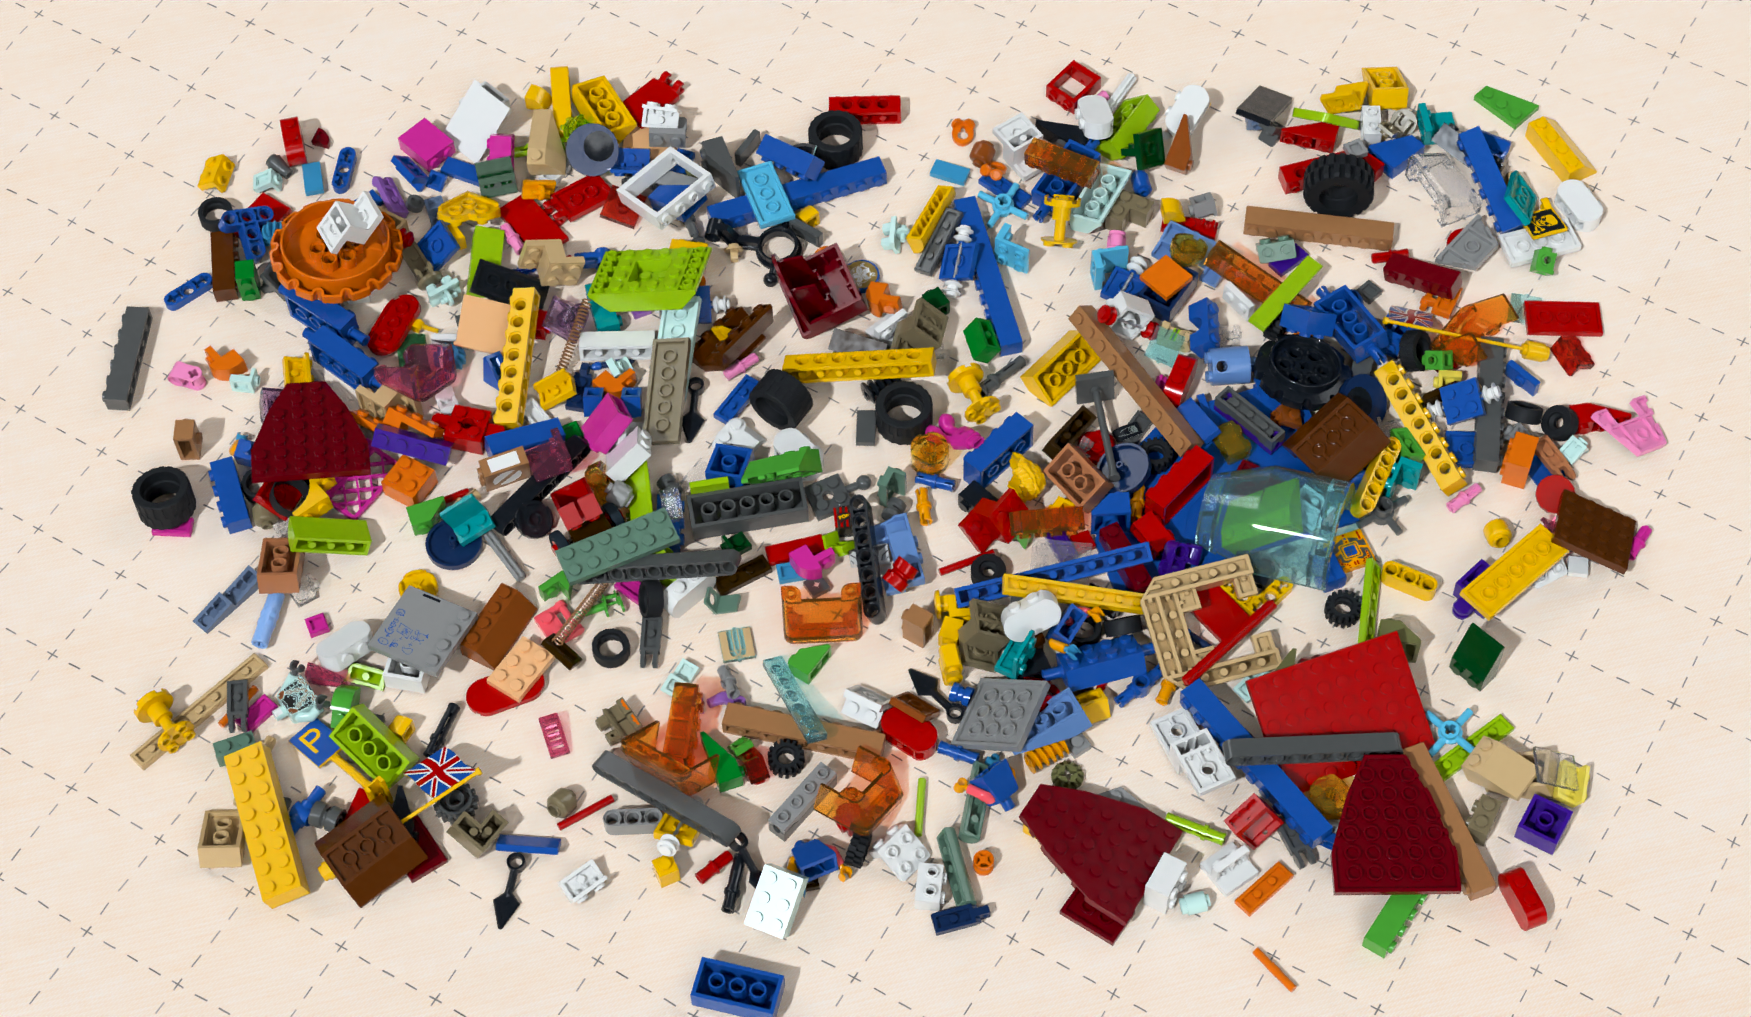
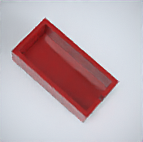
[1144,445,1214,526]
[550,477,603,531]

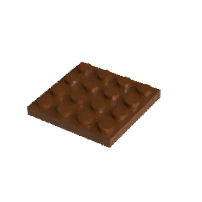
[1551,489,1636,575]

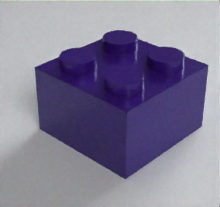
[1514,794,1573,855]

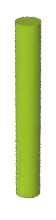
[914,778,926,837]

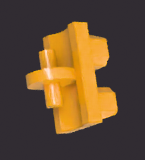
[521,179,556,201]

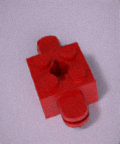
[431,404,505,455]

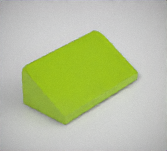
[345,662,386,691]

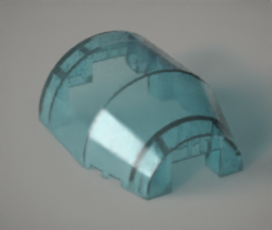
[1195,465,1355,591]

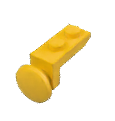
[934,590,971,623]

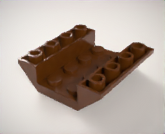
[692,304,774,372]
[1282,393,1391,494]
[314,793,428,908]

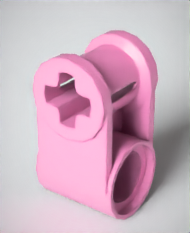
[1107,230,1126,248]
[167,361,207,391]

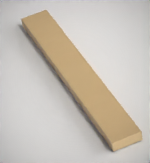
[130,653,268,771]

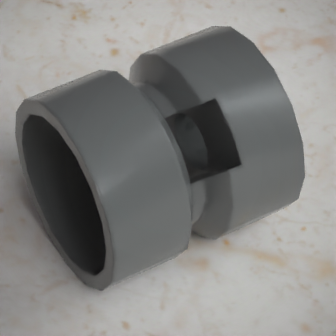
[308,800,347,832]

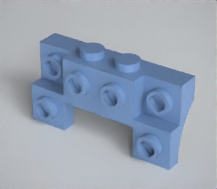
[1151,220,1235,288]
[874,513,925,596]

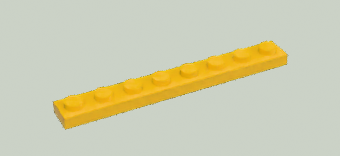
[1002,573,1144,615]

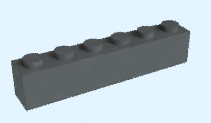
[102,306,153,411]

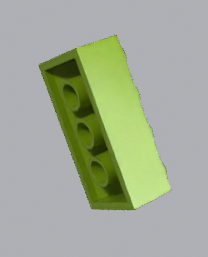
[1093,94,1160,161]
[624,460,653,522]
[329,703,420,789]

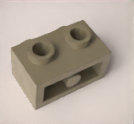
[1465,794,1502,846]

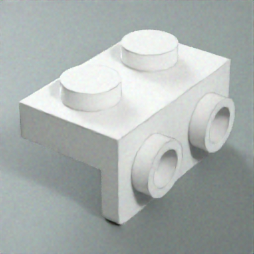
[557,859,608,904]

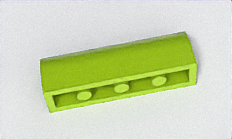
[466,225,505,298]
[288,516,372,556]

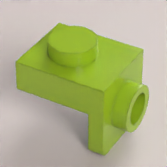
[822,530,855,557]

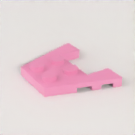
[1591,395,1667,457]

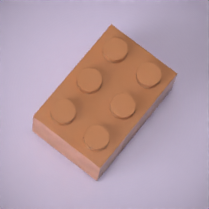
[1043,443,1114,514]
[257,538,305,594]

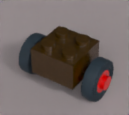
[549,502,625,556]

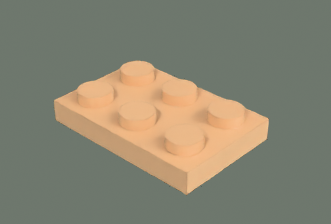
[487,636,556,703]

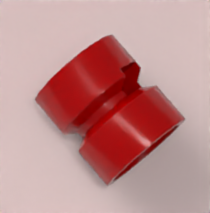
[882,556,919,593]

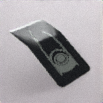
[1112,422,1143,443]

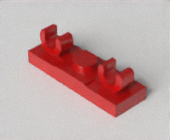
[1160,216,1218,241]

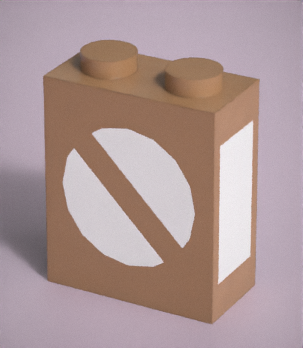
[477,446,531,492]

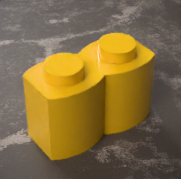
[938,643,963,686]

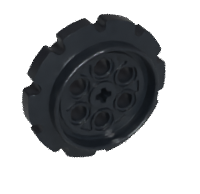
[1253,334,1351,411]

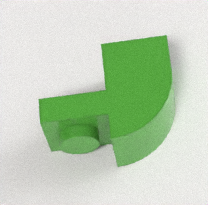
[330,684,361,728]

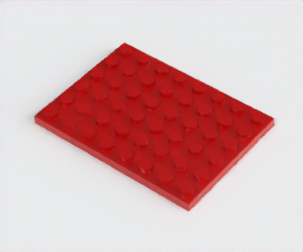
[1245,631,1435,793]

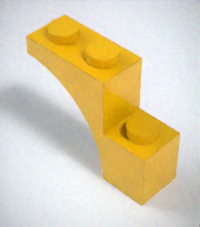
[292,478,337,518]

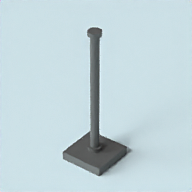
[1075,370,1120,482]

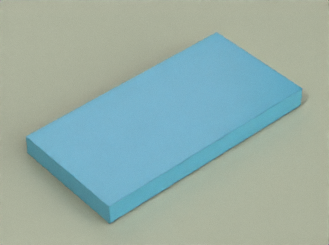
[737,161,796,229]

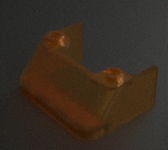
[1430,293,1519,367]
[620,720,719,796]
[813,745,904,836]

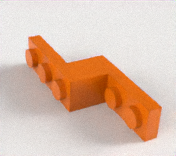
[350,404,445,438]

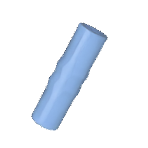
[251,593,285,649]

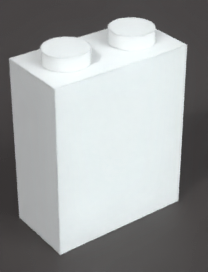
[605,426,652,482]

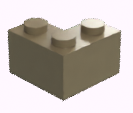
[1105,190,1154,231]
[446,809,509,859]

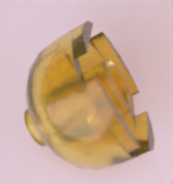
[1169,233,1208,267]

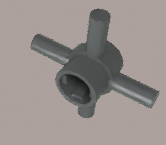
[1356,495,1408,536]

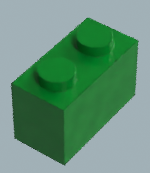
[235,259,261,301]
[963,317,1001,364]

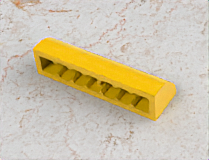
[906,185,956,253]
[1075,688,1111,724]

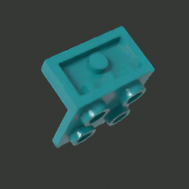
[1416,103,1455,145]
[1382,456,1423,499]
[439,494,496,547]

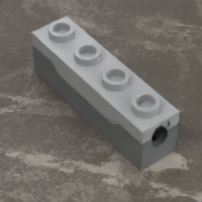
[768,762,837,842]

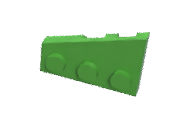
[1474,86,1539,130]

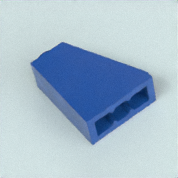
[1368,135,1425,179]
[648,185,708,222]

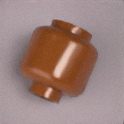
[969,140,996,168]

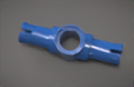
[1114,663,1162,708]
[289,785,326,836]

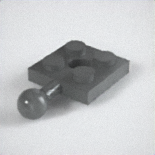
[804,473,871,522]

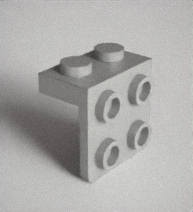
[649,117,687,148]

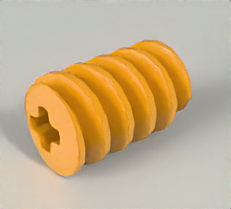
[1024,740,1069,774]

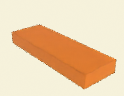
[1235,861,1294,917]

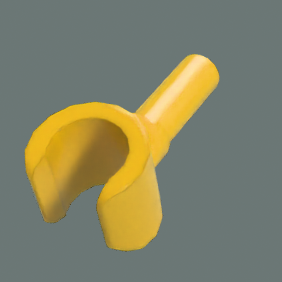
[412,319,439,333]

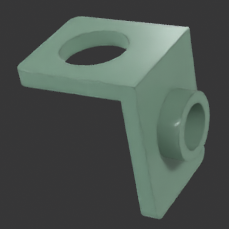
[704,587,741,615]

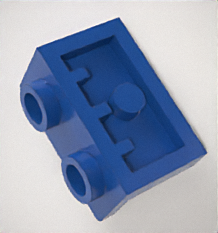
[391,155,430,192]

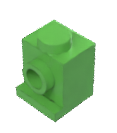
[1529,247,1557,276]
[1422,350,1453,370]

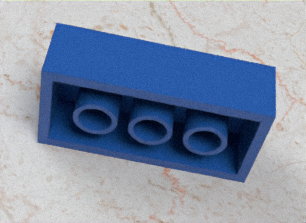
[963,412,1034,488]
[690,957,785,1017]

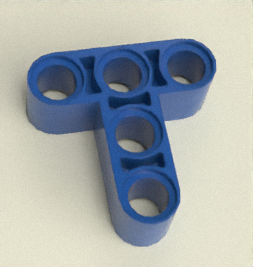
[218,206,274,264]

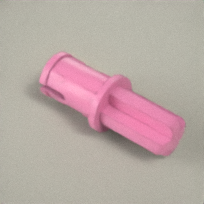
[500,222,524,255]
[723,353,759,381]
[1446,483,1482,513]

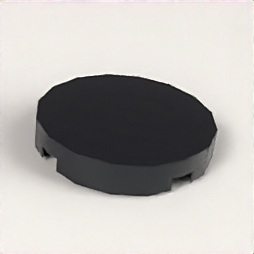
[514,500,553,539]

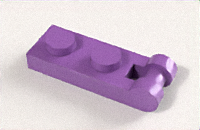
[372,176,409,218]

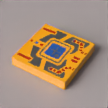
[1323,529,1376,573]

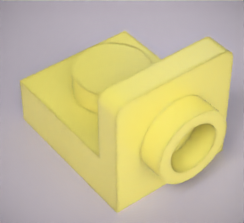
[1433,370,1462,389]

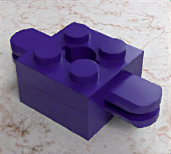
[1452,559,1490,620]

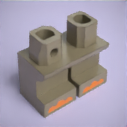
[595,697,644,746]

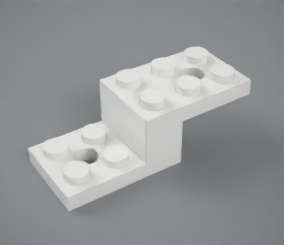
[1149,708,1236,797]

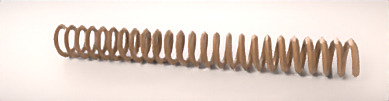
[554,298,592,373]
[552,583,609,646]

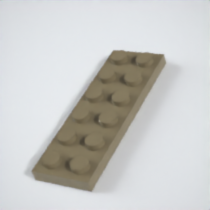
[643,337,691,445]

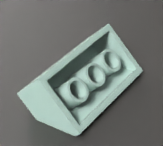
[1069,163,1132,234]

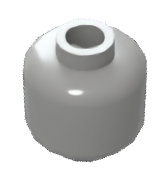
[604,480,634,509]

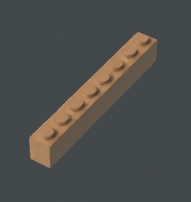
[1243,206,1394,251]
[722,702,886,765]
[1403,742,1496,901]

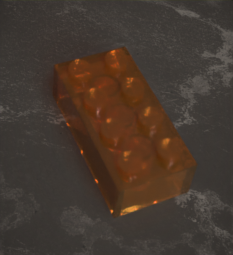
[662,682,705,775]

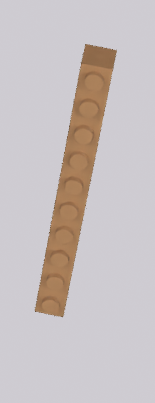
[1068,305,1204,457]

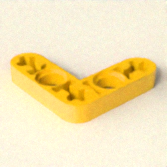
[1220,576,1293,616]

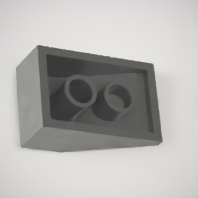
[700,136,741,198]

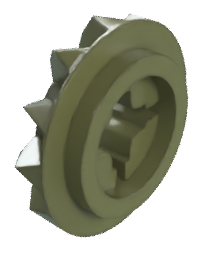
[1051,760,1084,789]

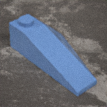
[1013,687,1093,756]

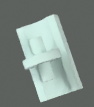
[881,216,910,254]
[426,275,461,307]

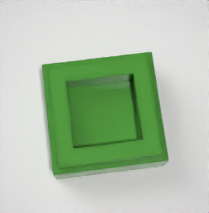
[727,736,754,757]

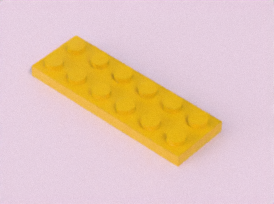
[1459,523,1570,621]

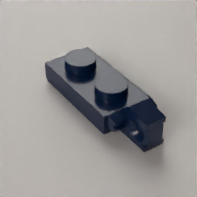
[565,362,593,412]
[931,903,990,936]

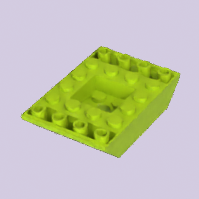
[587,246,712,312]

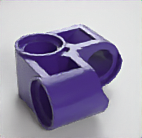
[1158,540,1204,576]

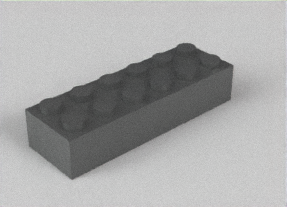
[686,477,809,540]

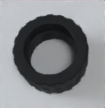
[808,110,863,170]
[749,369,813,430]
[875,381,933,445]
[131,466,196,530]

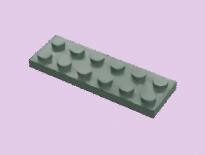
[555,507,680,586]

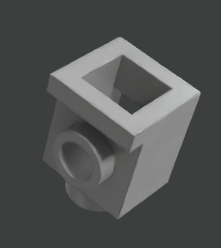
[1188,192,1217,218]

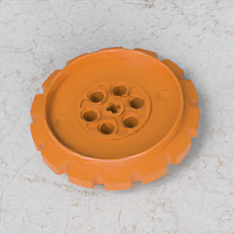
[269,198,403,304]

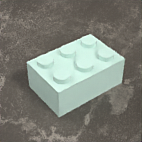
[744,863,809,939]

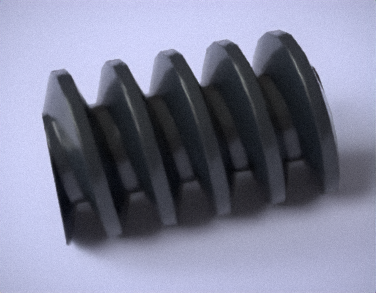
[860,378,902,404]

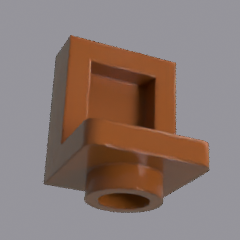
[1270,404,1302,429]

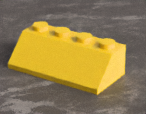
[571,75,637,144]
[1525,116,1597,182]
[1020,330,1101,407]

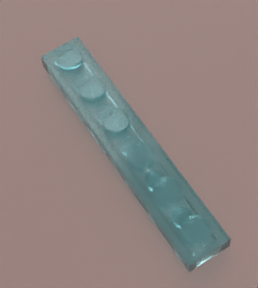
[763,656,827,744]

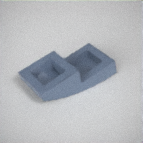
[424,195,450,227]

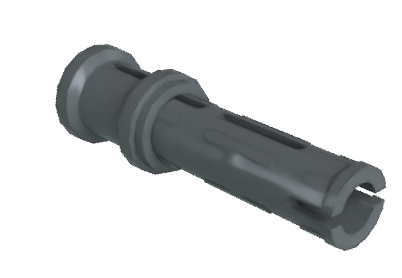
[978,355,1026,397]

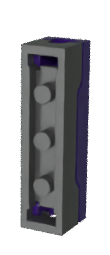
[1214,386,1285,455]

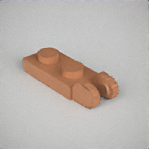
[1535,435,1576,480]

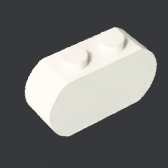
[1165,85,1210,137]
[1075,95,1114,140]
[1554,179,1603,232]
[773,428,824,481]
[663,576,716,618]
[1001,590,1061,642]
[316,621,373,672]

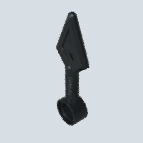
[682,377,705,443]
[908,668,964,724]
[729,832,762,889]
[493,852,526,930]

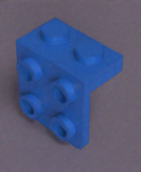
[610,147,651,177]

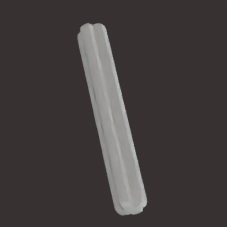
[482,530,526,582]

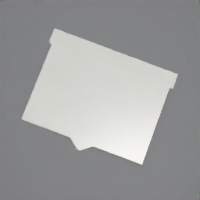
[443,79,510,163]

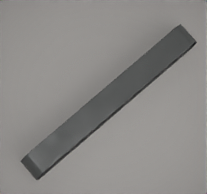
[578,549,742,585]
[1222,732,1404,766]
[592,750,741,847]

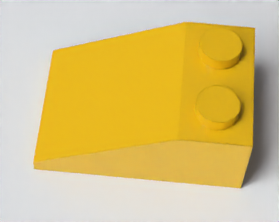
[1362,67,1409,111]

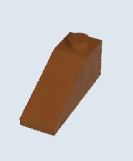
[1164,114,1194,175]

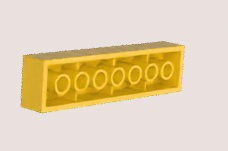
[224,741,310,909]

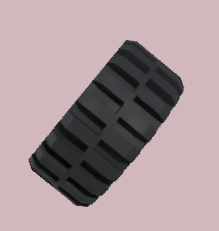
[1303,152,1374,217]

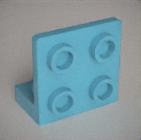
[994,223,1030,274]
[1090,245,1129,290]

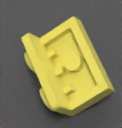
[1552,760,1590,808]

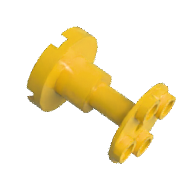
[1041,194,1081,248]
[947,363,1001,425]
[134,688,196,754]

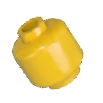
[1483,519,1512,548]

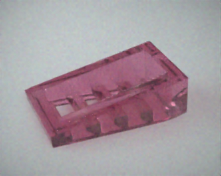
[305,662,348,687]
[538,713,570,759]

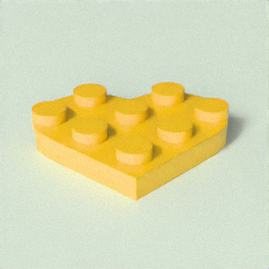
[437,191,501,227]

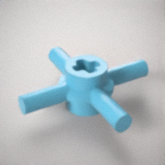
[977,182,1029,228]
[1425,708,1475,757]

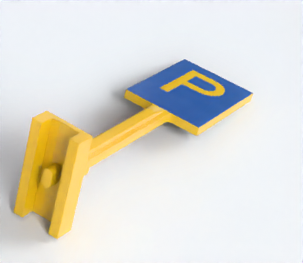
[289,718,394,804]

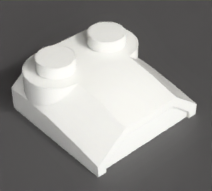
[712,418,766,453]

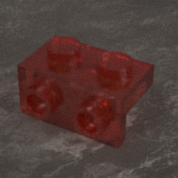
[1550,336,1595,376]

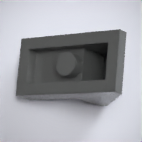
[1258,120,1286,147]

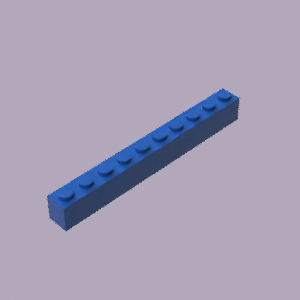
[707,156,887,228]
[951,196,1023,357]
[954,542,1153,608]
[1180,678,1333,849]

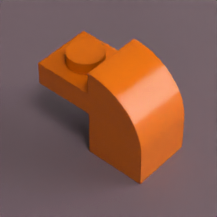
[866,281,903,318]
[204,346,248,381]
[592,368,637,399]

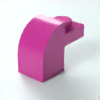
[789,545,835,580]

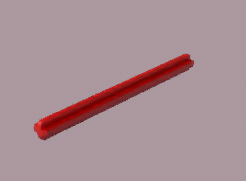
[1182,600,1277,686]

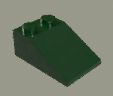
[1449,623,1505,692]

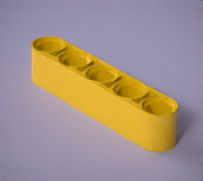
[550,66,573,138]
[1349,437,1401,518]

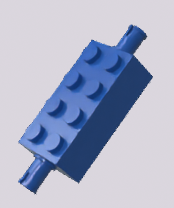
[1031,138,1101,223]
[278,284,370,346]
[1313,285,1389,365]
[302,325,385,393]
[1041,634,1155,692]

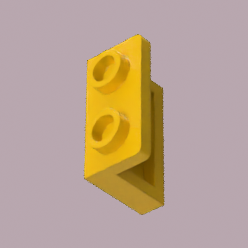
[197,154,235,193]
[282,352,314,387]
[533,368,577,411]

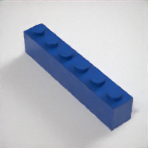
[1456,126,1523,234]

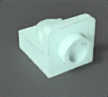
[253,168,283,193]
[605,356,635,378]
[229,368,261,394]
[1559,435,1589,466]

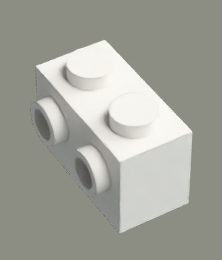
[914,862,947,911]

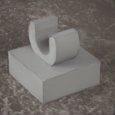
[1343,138,1368,158]

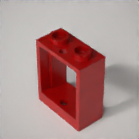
[1046,60,1101,114]
[1224,793,1285,850]

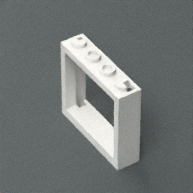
[616,146,716,231]

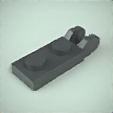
[639,616,663,668]
[227,679,249,733]
[1277,815,1316,869]

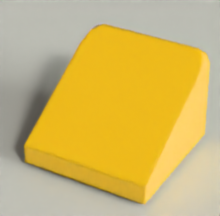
[711,326,732,341]

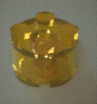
[911,432,949,475]
[1308,774,1349,819]

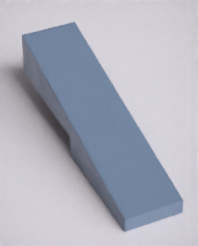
[193,565,259,634]

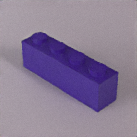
[371,423,453,466]

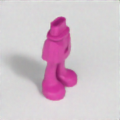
[925,413,984,450]

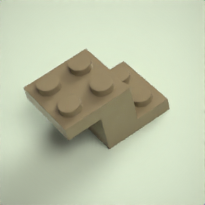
[890,298,949,350]
[958,598,1010,673]

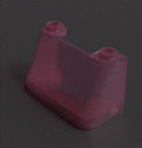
[374,344,457,402]

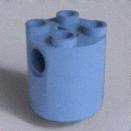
[1204,345,1256,386]

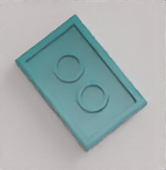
[1504,170,1537,226]

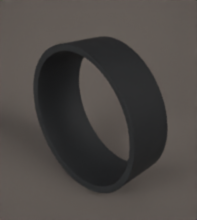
[269,480,310,517]

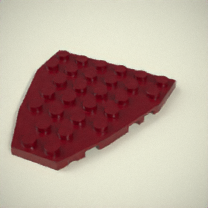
[251,381,371,483]
[1330,754,1462,895]
[1019,784,1183,926]

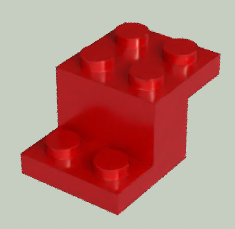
[958,488,1033,553]

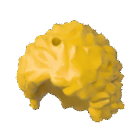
[1007,452,1046,503]

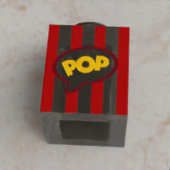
[833,506,853,538]

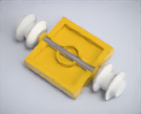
[653,793,704,857]

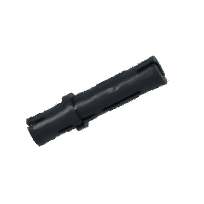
[423,703,461,758]
[721,852,745,914]

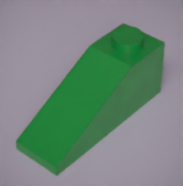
[700,731,745,793]

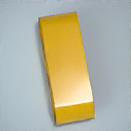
[1380,561,1438,601]

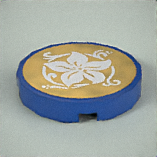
[849,260,880,293]

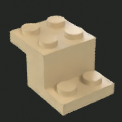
[517,239,585,286]
[355,378,424,420]

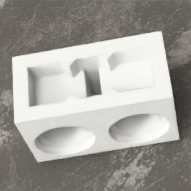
[1360,105,1382,148]

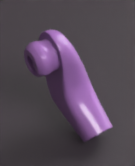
[707,691,746,708]

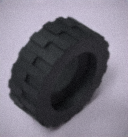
[1399,330,1432,372]

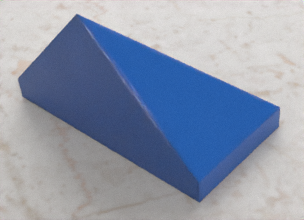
[483,351,513,391]

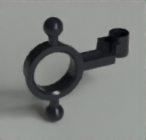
[704,218,802,287]

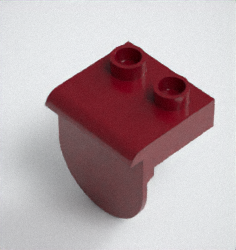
[771,242,868,339]

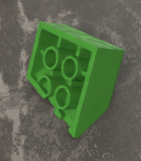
[741,446,823,484]

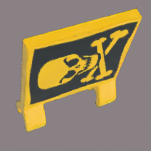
[1523,197,1568,240]

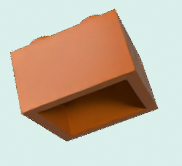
[1499,431,1539,489]
[381,455,438,507]

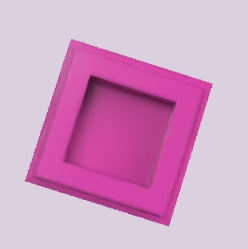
[304,613,330,638]

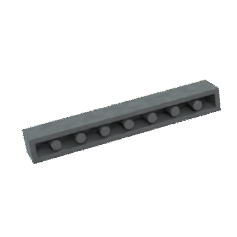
[1472,336,1507,473]

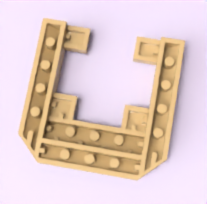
[1140,554,1282,689]

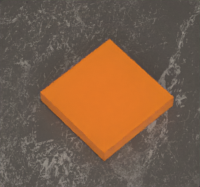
[1139,255,1193,301]

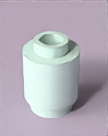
[1179,891,1211,916]

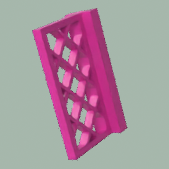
[326,438,397,520]

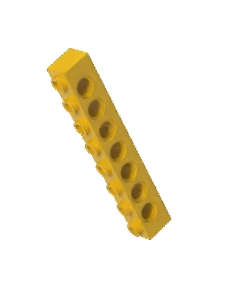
[493,287,540,431]
[782,347,937,383]
[1374,360,1467,497]

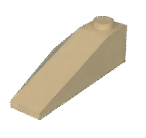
[526,109,567,175]

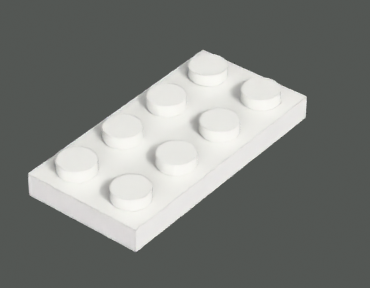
[1497,218,1582,268]

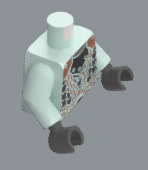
[271,660,331,724]

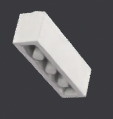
[579,330,656,361]

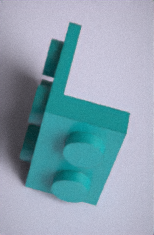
[994,630,1037,679]

